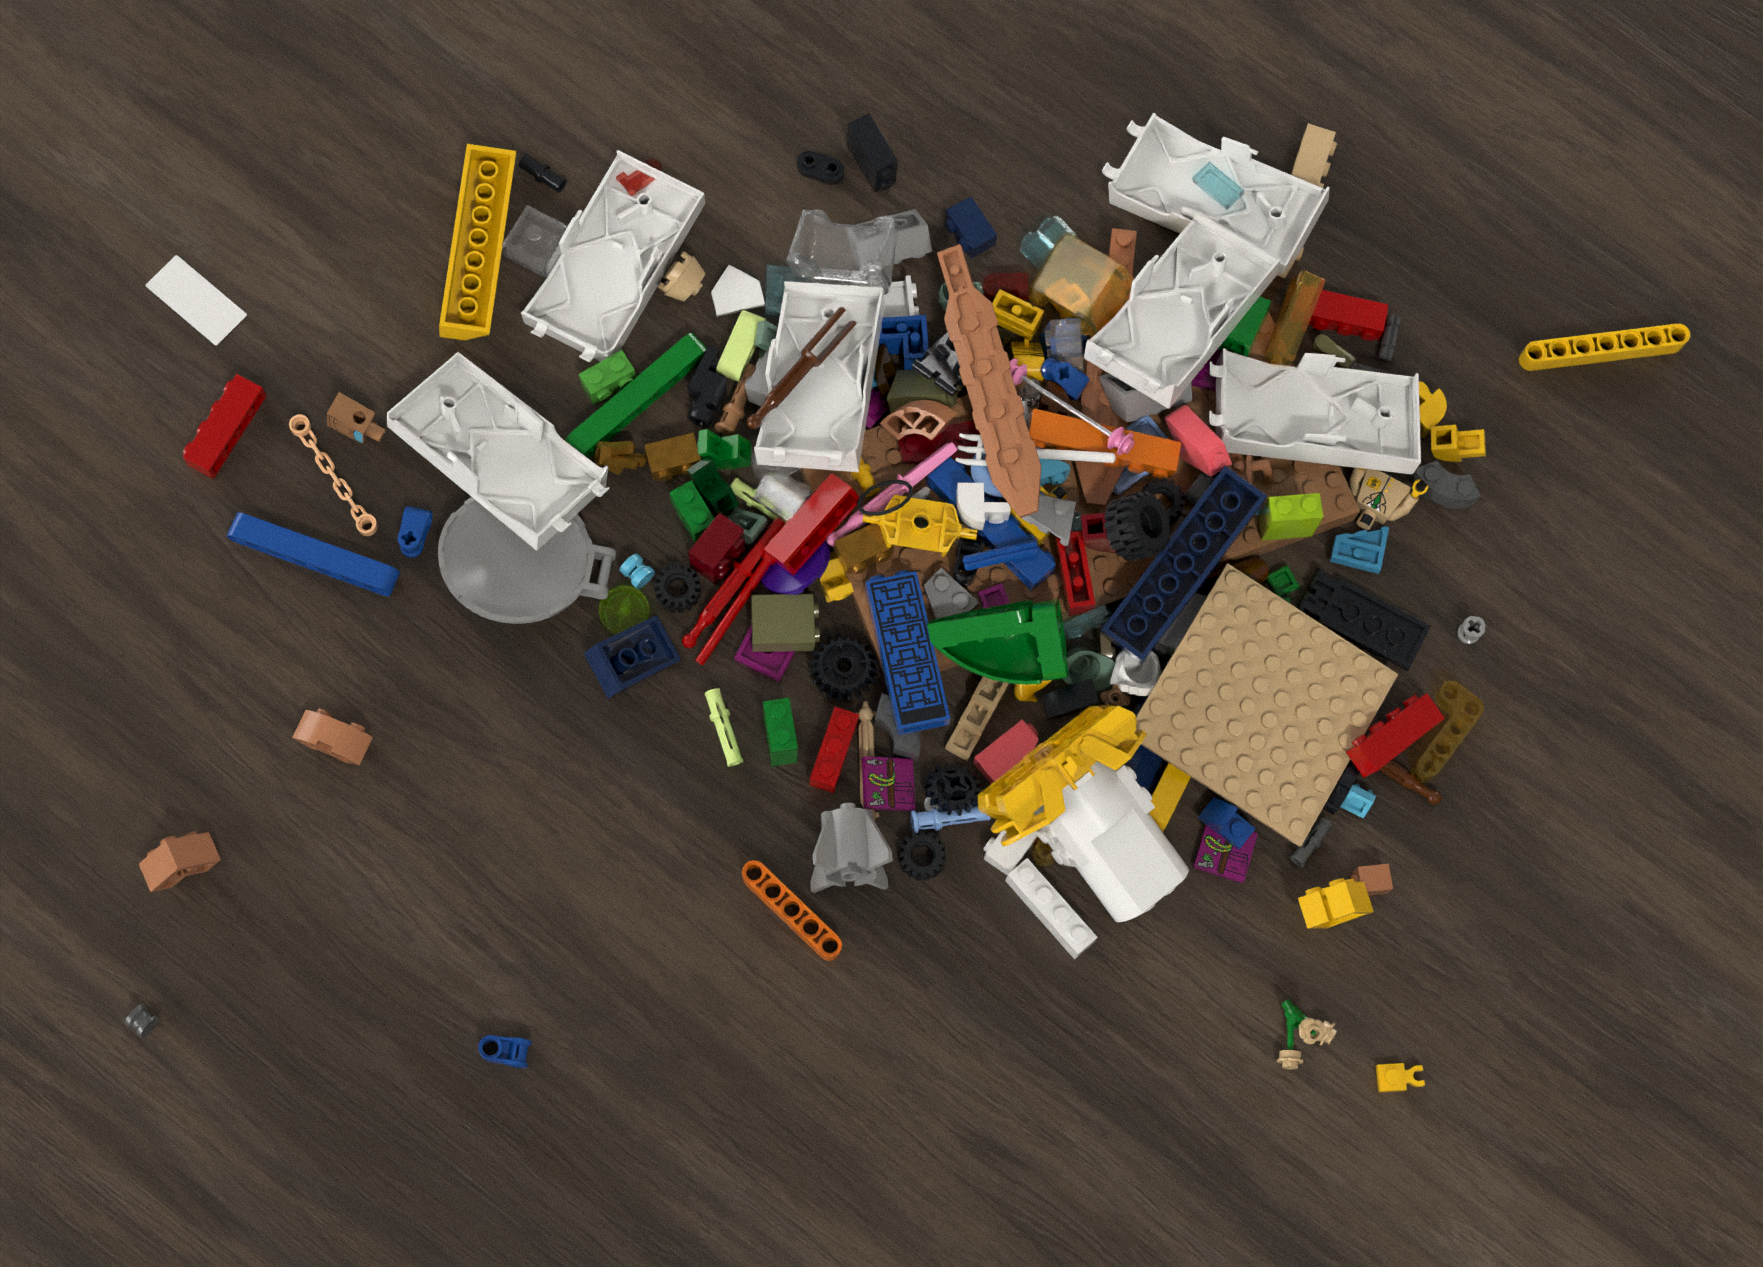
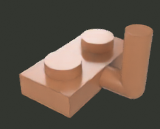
[1227,453,1275,486]

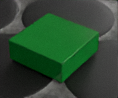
[1266,565,1300,597]

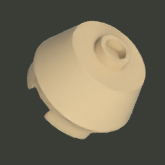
[657,251,705,302]

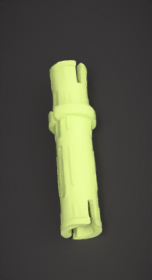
[730,478,793,526]
[704,688,743,767]

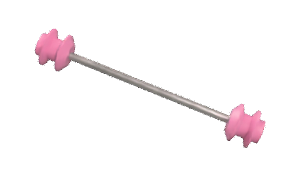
[1009,358,1135,456]

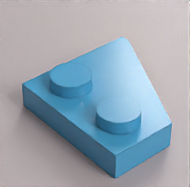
[1329,526,1389,574]

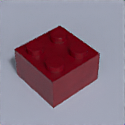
[689,512,746,584]

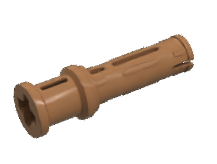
[714,364,756,437]

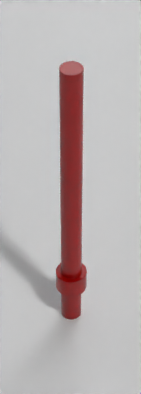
[695,551,776,666]

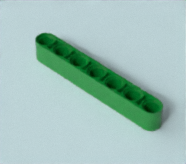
[565,333,708,458]

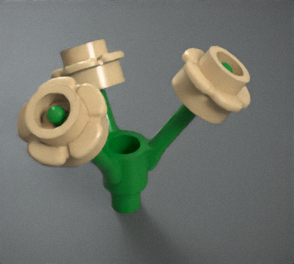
[1277,999,1337,1069]

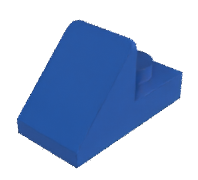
[1198,797,1256,850]

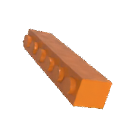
[1027,409,1181,479]

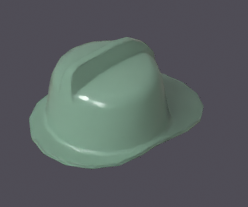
[1063,647,1115,692]

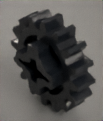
[924,762,982,816]

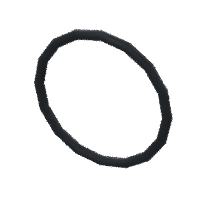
[857,480,913,516]

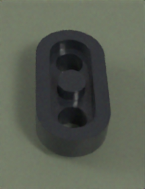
[797,151,844,185]

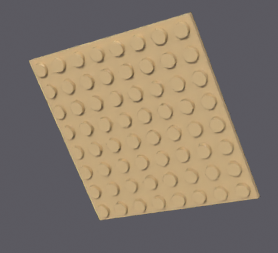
[1135,563,1398,847]

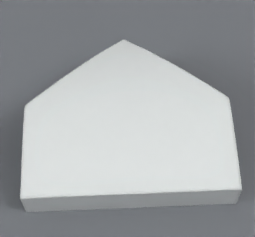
[711,265,765,317]

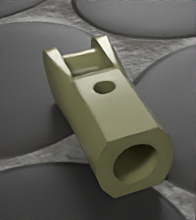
[1313,334,1356,369]

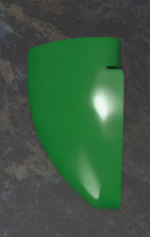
[927,599,1068,685]

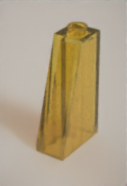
[1265,270,1326,366]

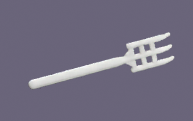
[955,433,1116,466]

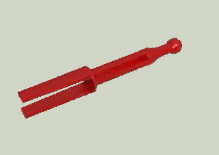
[682,517,785,649]

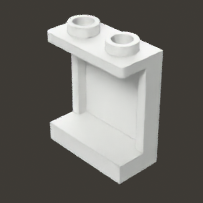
[851,275,919,317]

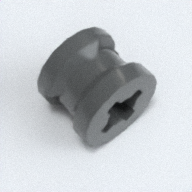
[124,1003,160,1038]

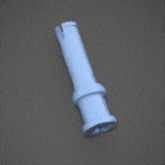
[910,805,990,834]

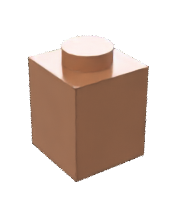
[1350,863,1393,896]

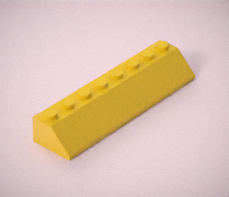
[439,144,516,340]

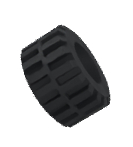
[1104,491,1171,561]

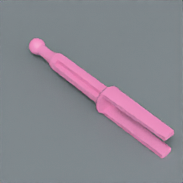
[826,442,958,546]

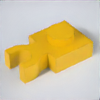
[1375,1063,1425,1093]

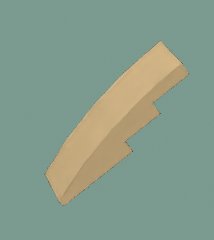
[945,677,1009,761]

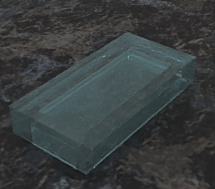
[1192,161,1244,210]

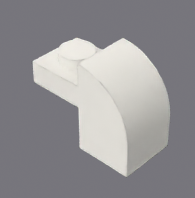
[956,483,1010,530]

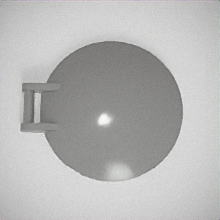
[438,497,616,624]

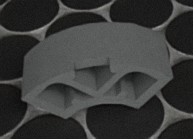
[1408,460,1481,509]
[874,694,921,762]

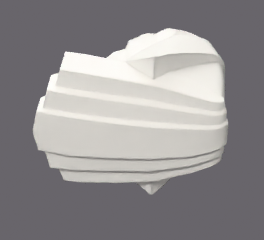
[1110,650,1162,696]

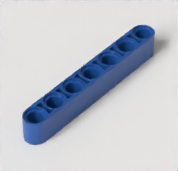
[226,512,400,597]

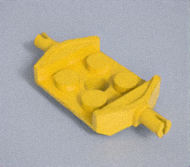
[862,495,977,557]

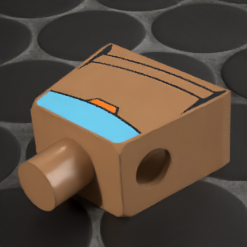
[327,392,387,443]

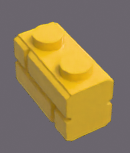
[992,289,1044,341]

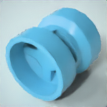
[619,553,655,589]

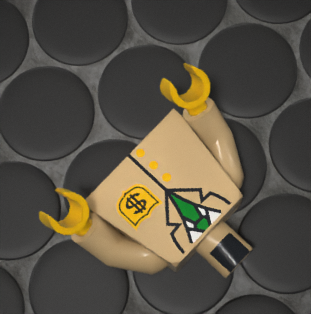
[1348,468,1429,530]

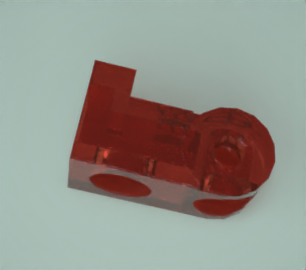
[616,159,662,197]
[983,273,1029,302]

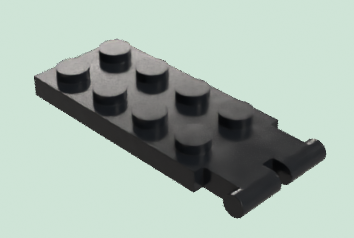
[911,327,1013,397]
[1296,568,1431,671]

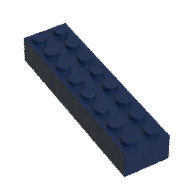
[1101,466,1267,664]

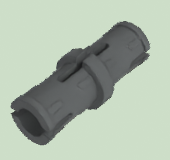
[1290,817,1333,867]

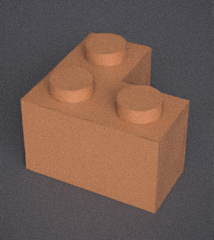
[139,831,221,892]

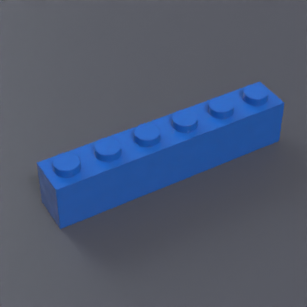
[926,457,1056,592]

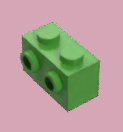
[579,350,636,405]

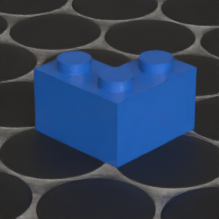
[878,315,929,370]

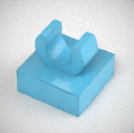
[1340,783,1376,819]

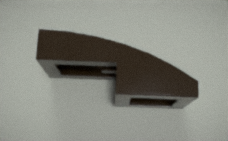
[875,343,897,401]

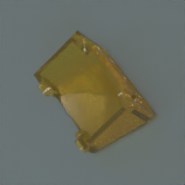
[1028,233,1133,337]

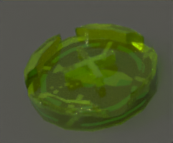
[598,585,650,635]

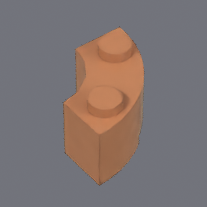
[880,400,957,440]
[292,708,373,765]

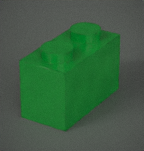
[669,481,715,543]

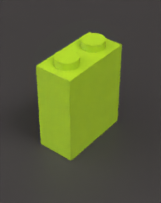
[1258,493,1323,541]

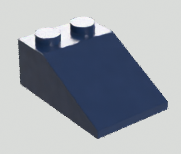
[584,615,681,699]

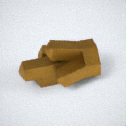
[594,441,647,475]

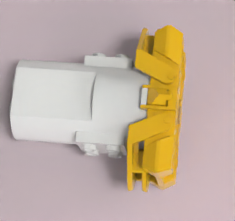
[977,706,1189,922]

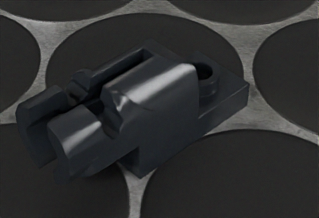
[687,345,727,429]

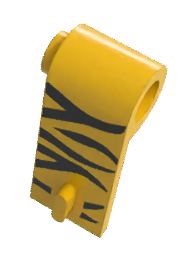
[1010,337,1044,381]

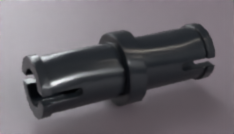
[518,154,567,193]

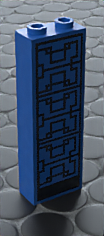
[865,570,950,735]

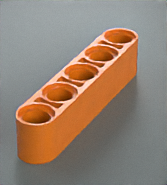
[742,860,842,961]

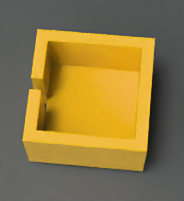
[1298,878,1374,929]

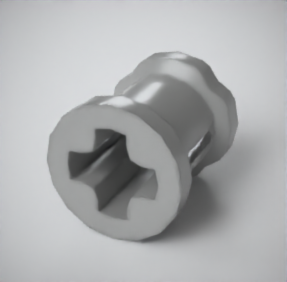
[1457,616,1486,644]

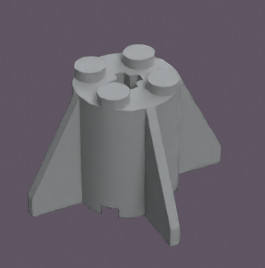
[810,803,893,893]

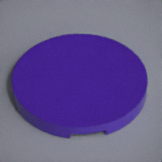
[759,540,830,595]

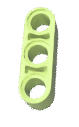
[716,310,767,382]

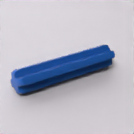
[963,540,1039,571]

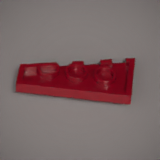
[897,420,980,464]

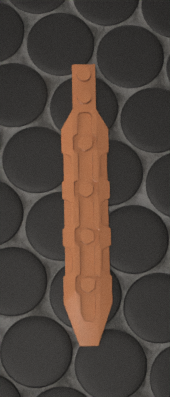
[1075,228,1137,506]
[937,244,1041,518]

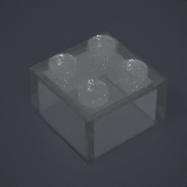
[502,205,568,278]

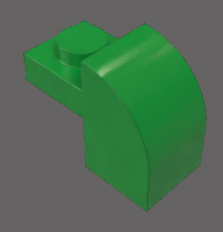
[697,429,752,469]

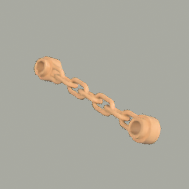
[289,414,378,536]

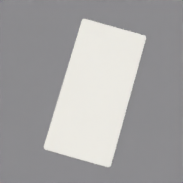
[146,255,247,345]

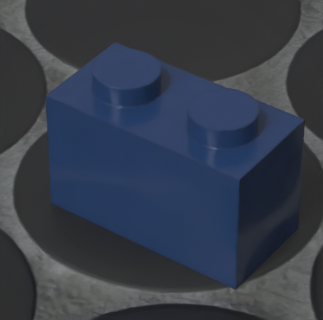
[944,197,997,259]

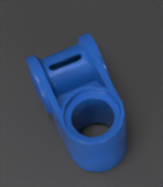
[1041,358,1090,401]
[397,506,433,558]
[478,1035,532,1068]

